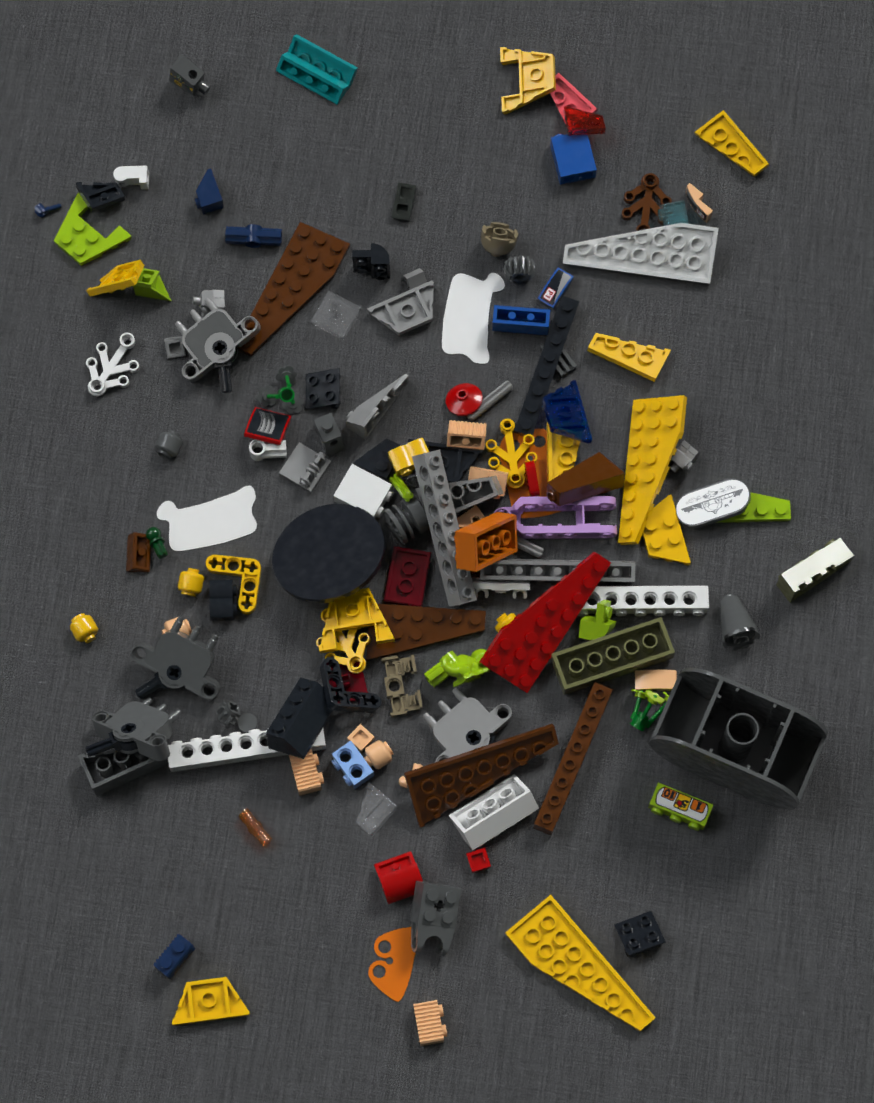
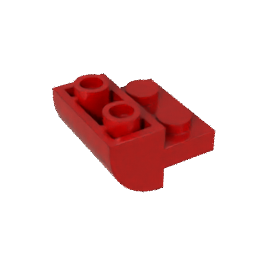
[374,851,423,904]

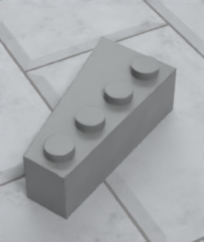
[415,476,503,513]

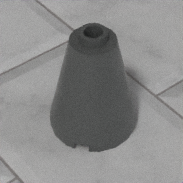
[720,594,760,650]

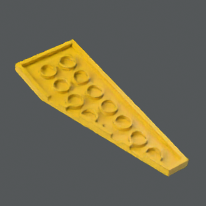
[618,395,687,545]
[505,895,656,1031]

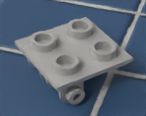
[279,442,331,492]

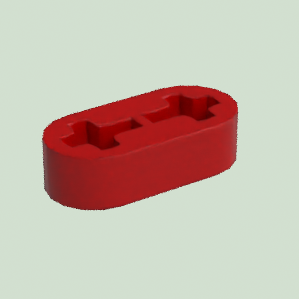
[524,460,540,497]

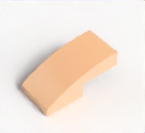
[635,670,677,691]

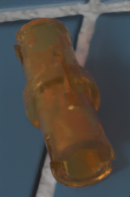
[238,808,272,847]

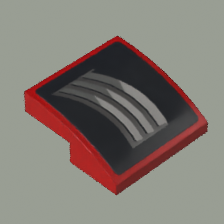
[244,407,291,445]

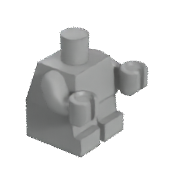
[192,290,225,318]
[670,440,700,472]

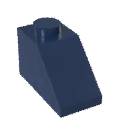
[194,169,224,215]

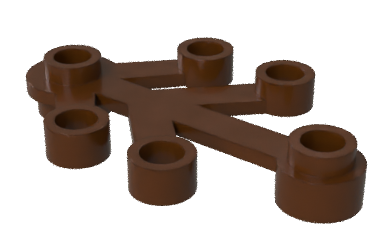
[621,173,672,231]

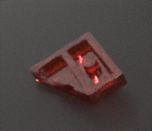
[563,106,606,136]

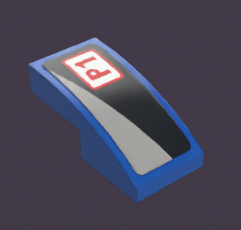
[537,267,574,308]

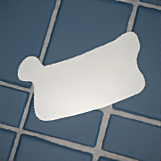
[442,273,505,364]
[157,486,257,551]

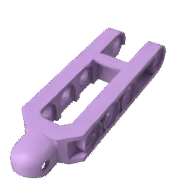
[494,496,617,539]

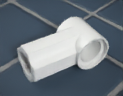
[249,439,287,461]

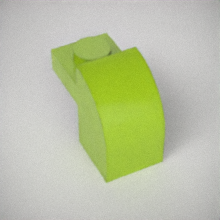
[579,600,616,640]

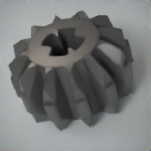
[504,255,535,283]

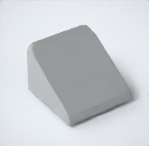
[164,336,186,359]

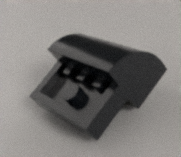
[352,243,390,280]

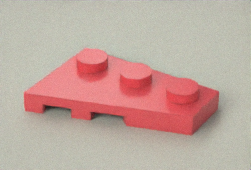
[549,73,597,134]

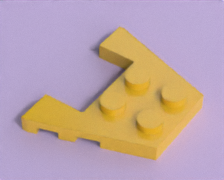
[500,47,556,115]
[319,588,395,653]

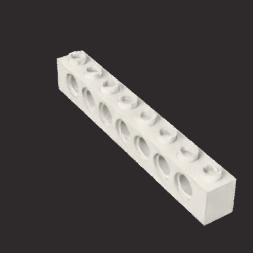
[578,586,709,617]
[168,728,326,772]

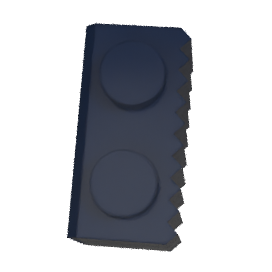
[154,934,195,980]

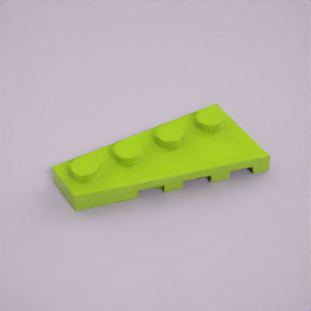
[716,492,791,523]

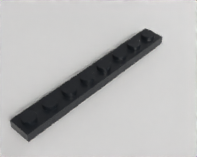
[514,296,579,436]

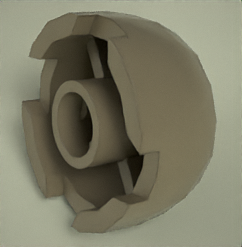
[481,222,518,257]

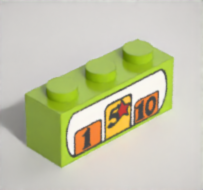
[648,782,713,831]

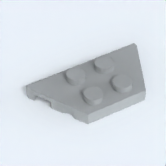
[367,280,434,336]

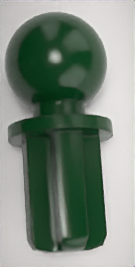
[146,527,168,559]

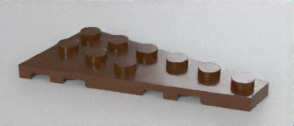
[366,604,486,662]

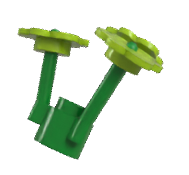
[630,689,669,731]

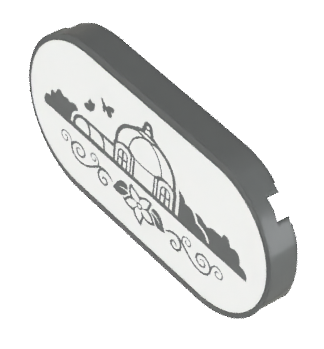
[676,479,751,528]

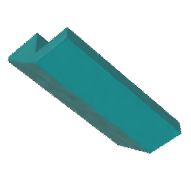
[276,34,358,104]

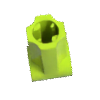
[424,650,457,688]

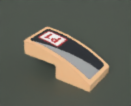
[686,183,713,223]

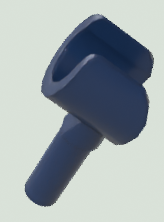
[34,203,62,218]

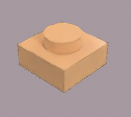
[347,724,375,752]

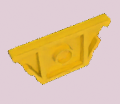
[86,260,145,297]
[642,495,691,565]
[172,977,250,1026]

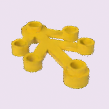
[486,419,537,489]
[316,608,371,674]

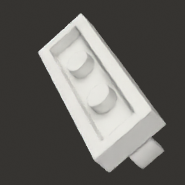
[472,577,530,599]

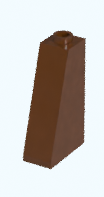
[546,452,624,507]

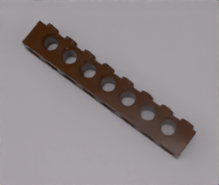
[534,682,613,836]

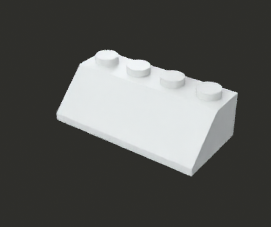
[449,774,539,850]

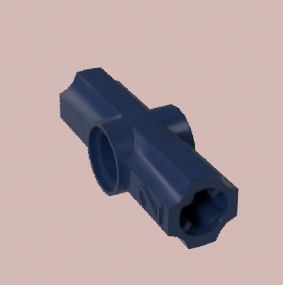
[225,224,282,248]

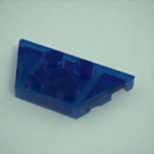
[542,380,592,444]

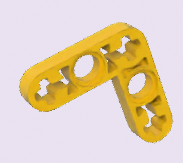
[206,555,261,615]

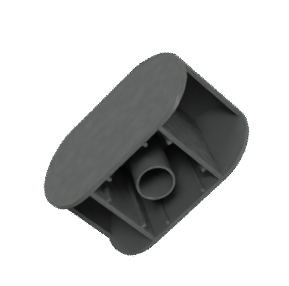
[649,668,828,809]

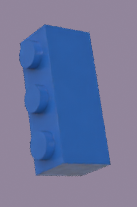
[492,305,550,335]

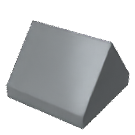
[403,268,427,290]

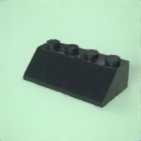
[266,677,338,759]

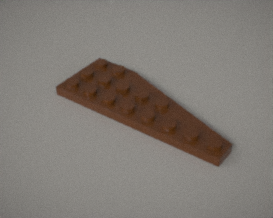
[238,222,350,356]

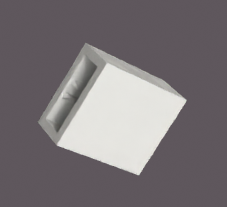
[333,464,394,519]

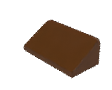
[126,532,151,572]

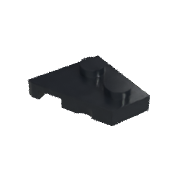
[76,182,125,213]

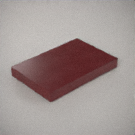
[384,546,432,607]

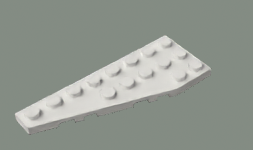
[563,223,718,284]

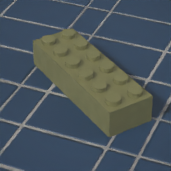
[551,617,675,695]

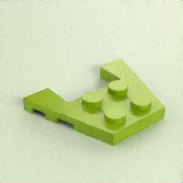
[54,192,132,266]

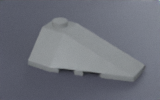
[346,374,409,440]

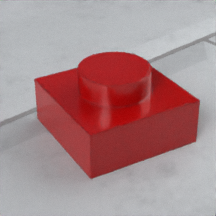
[466,848,491,873]

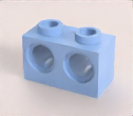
[331,741,374,789]

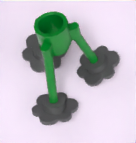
[256,365,303,414]

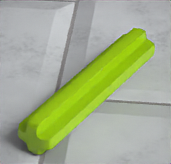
[390,474,414,502]

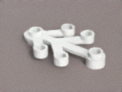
[86,333,140,396]

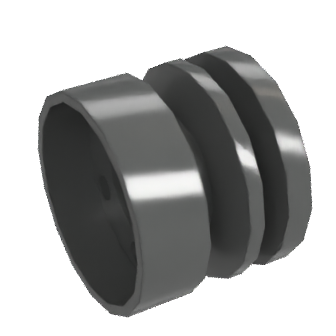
[383,496,430,545]

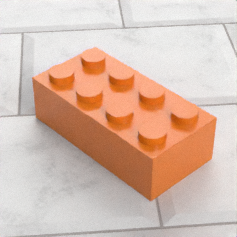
[454,512,518,572]

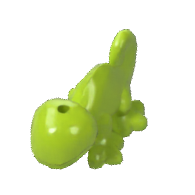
[441,649,491,687]

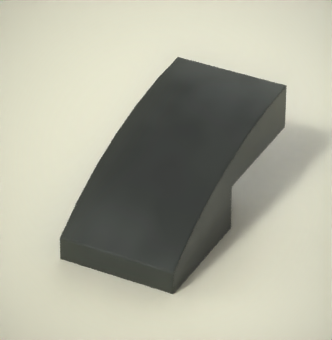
[391,182,417,221]

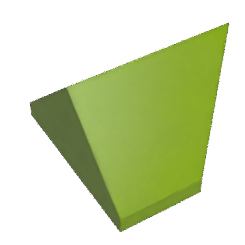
[133,268,171,301]

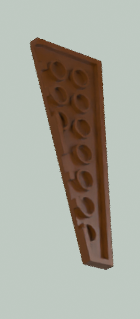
[404,724,559,827]

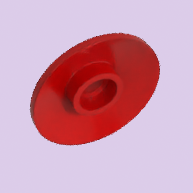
[445,383,483,416]

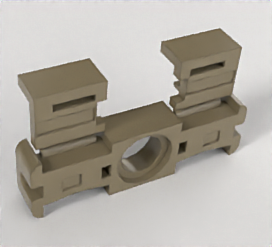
[381,655,423,718]

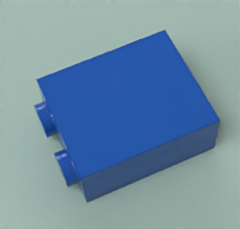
[550,130,597,185]

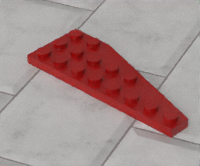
[479,552,611,693]

